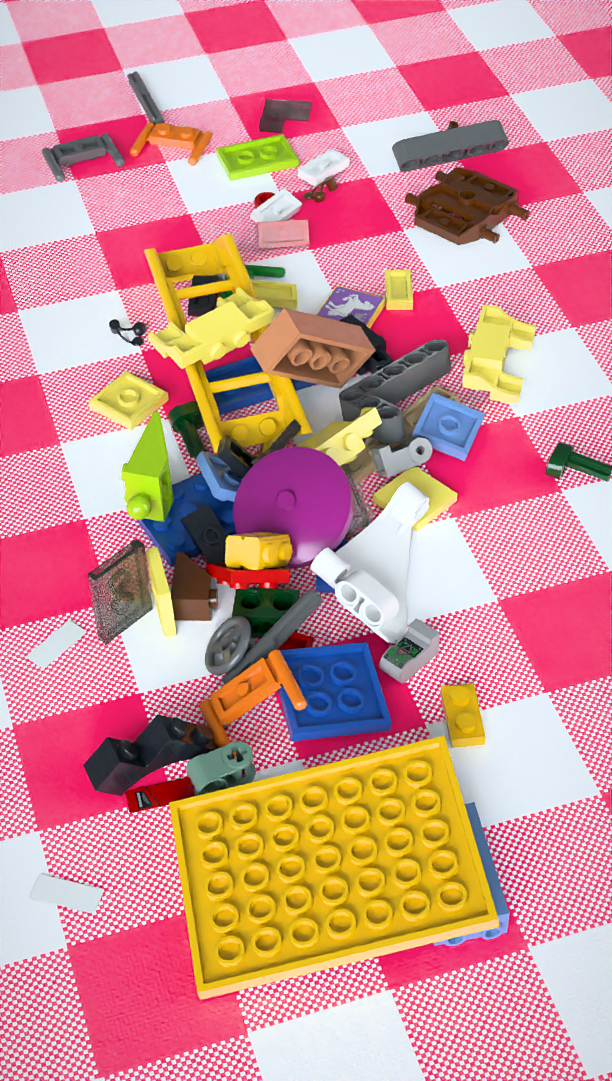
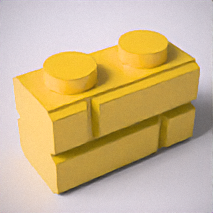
[225,532,292,570]

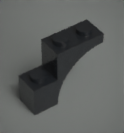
[83,714,218,796]

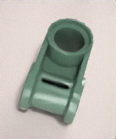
[186,741,256,795]

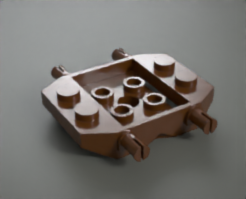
[405,167,530,245]

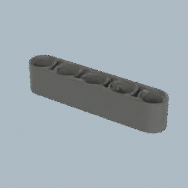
[392,120,509,172]

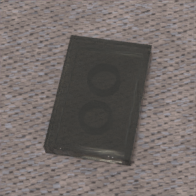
[87,539,153,645]

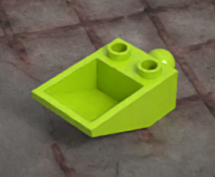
[121,411,174,522]

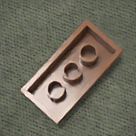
[250,308,376,389]

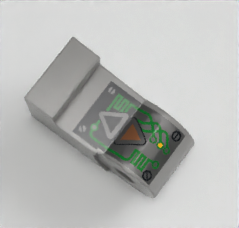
[370,437,433,477]
[379,618,439,683]

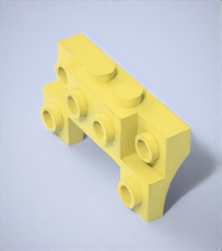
[148,287,275,369]
[463,305,536,404]
[296,407,382,466]

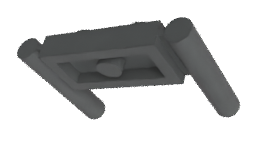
[41,133,125,182]

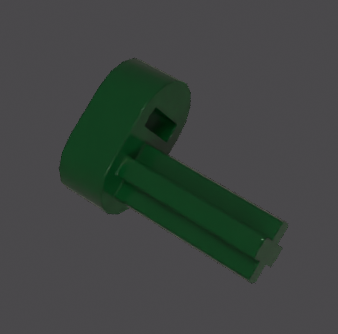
[168,401,206,459]
[545,442,612,482]

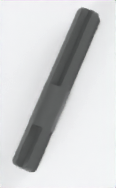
[127,71,164,125]
[222,589,323,685]

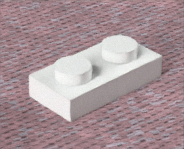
[298,149,349,186]
[250,188,303,224]

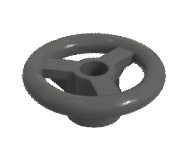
[205,616,252,675]

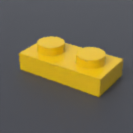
[440,683,486,748]

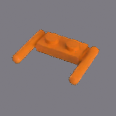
[129,122,213,166]
[199,650,307,758]

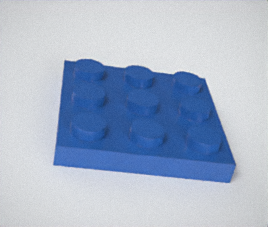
[137,473,238,567]
[278,642,392,742]

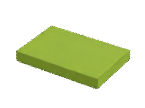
[216,134,299,181]

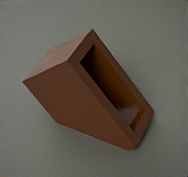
[171,552,218,621]

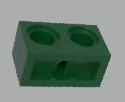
[232,587,300,638]

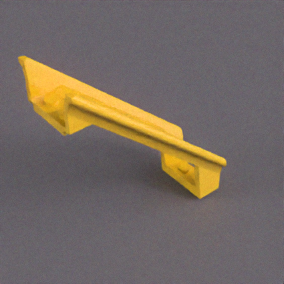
[144,233,312,453]

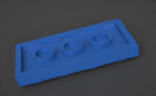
[205,356,317,415]

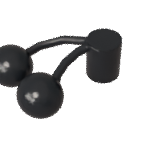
[109,319,146,346]

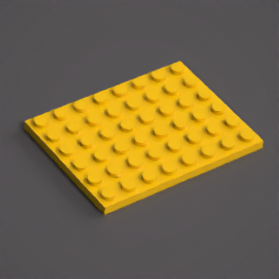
[169,735,500,1000]

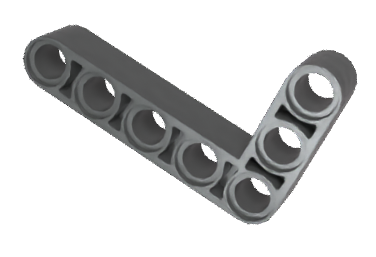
[339,340,452,444]

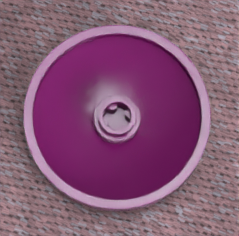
[233,447,354,569]

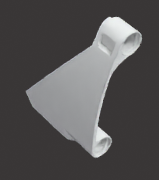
[310,481,430,644]

